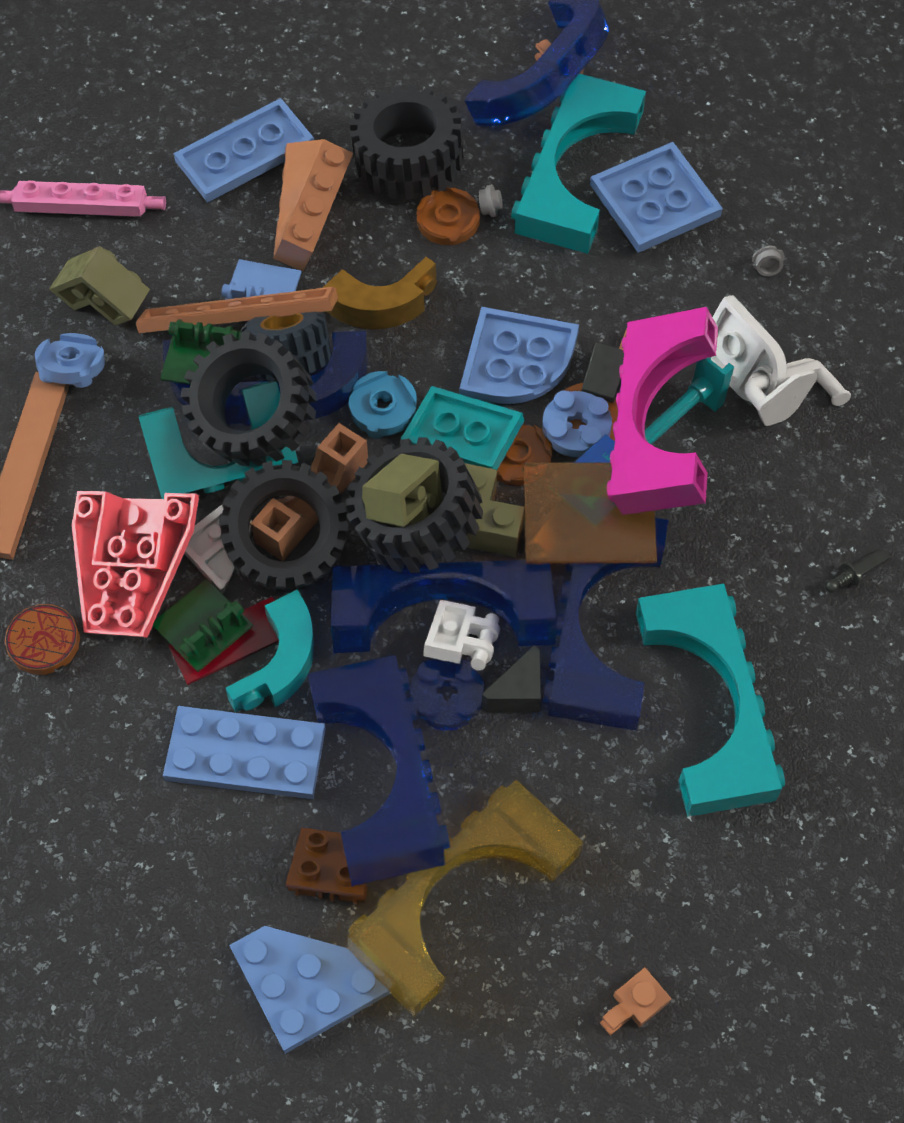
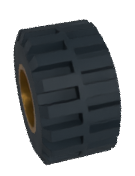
[241,312,332,380]

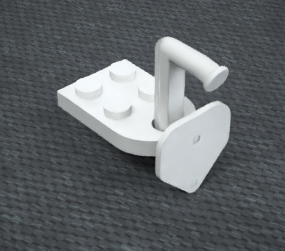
[711,295,851,426]

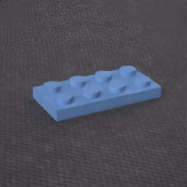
[174,98,314,203]
[163,706,326,799]

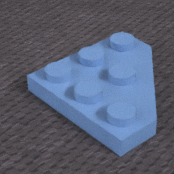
[229,926,391,1054]

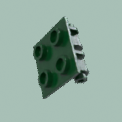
[160,319,241,385]
[153,579,253,672]

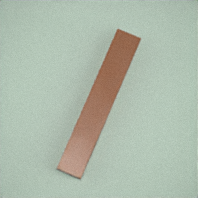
[136,287,338,333]
[0,372,70,560]

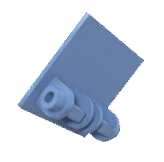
[221,259,302,300]

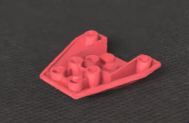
[72,491,199,638]

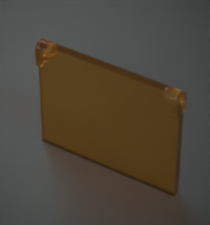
[522,463,657,563]

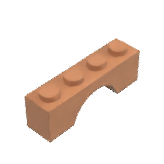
[250,423,368,561]

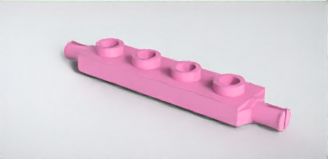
[0,181,166,217]

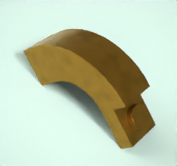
[322,257,437,329]

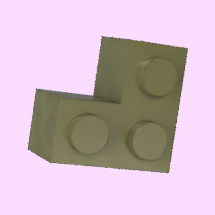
[49,246,150,325]
[362,454,443,528]
[465,464,525,557]

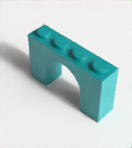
[139,380,298,499]

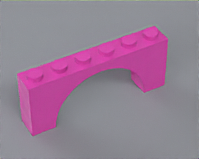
[607,307,718,515]

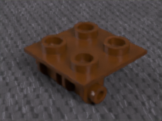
[285,827,377,905]

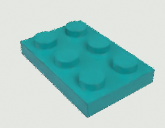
[401,386,524,470]

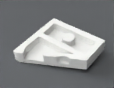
[184,505,252,593]

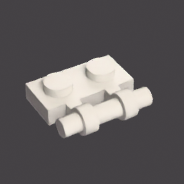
[423,600,500,670]

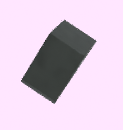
[581,342,624,403]
[482,645,541,713]

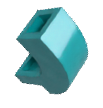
[226,590,314,713]

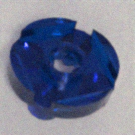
[410,658,484,730]

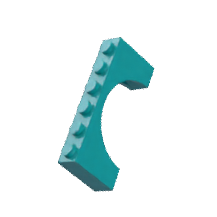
[511,72,646,254]
[635,584,785,817]

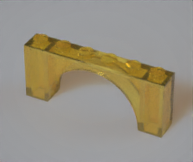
[347,780,584,1017]

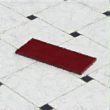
[168,597,279,685]

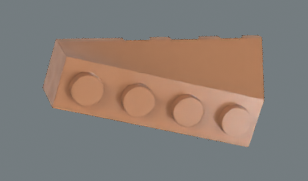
[273,139,353,272]

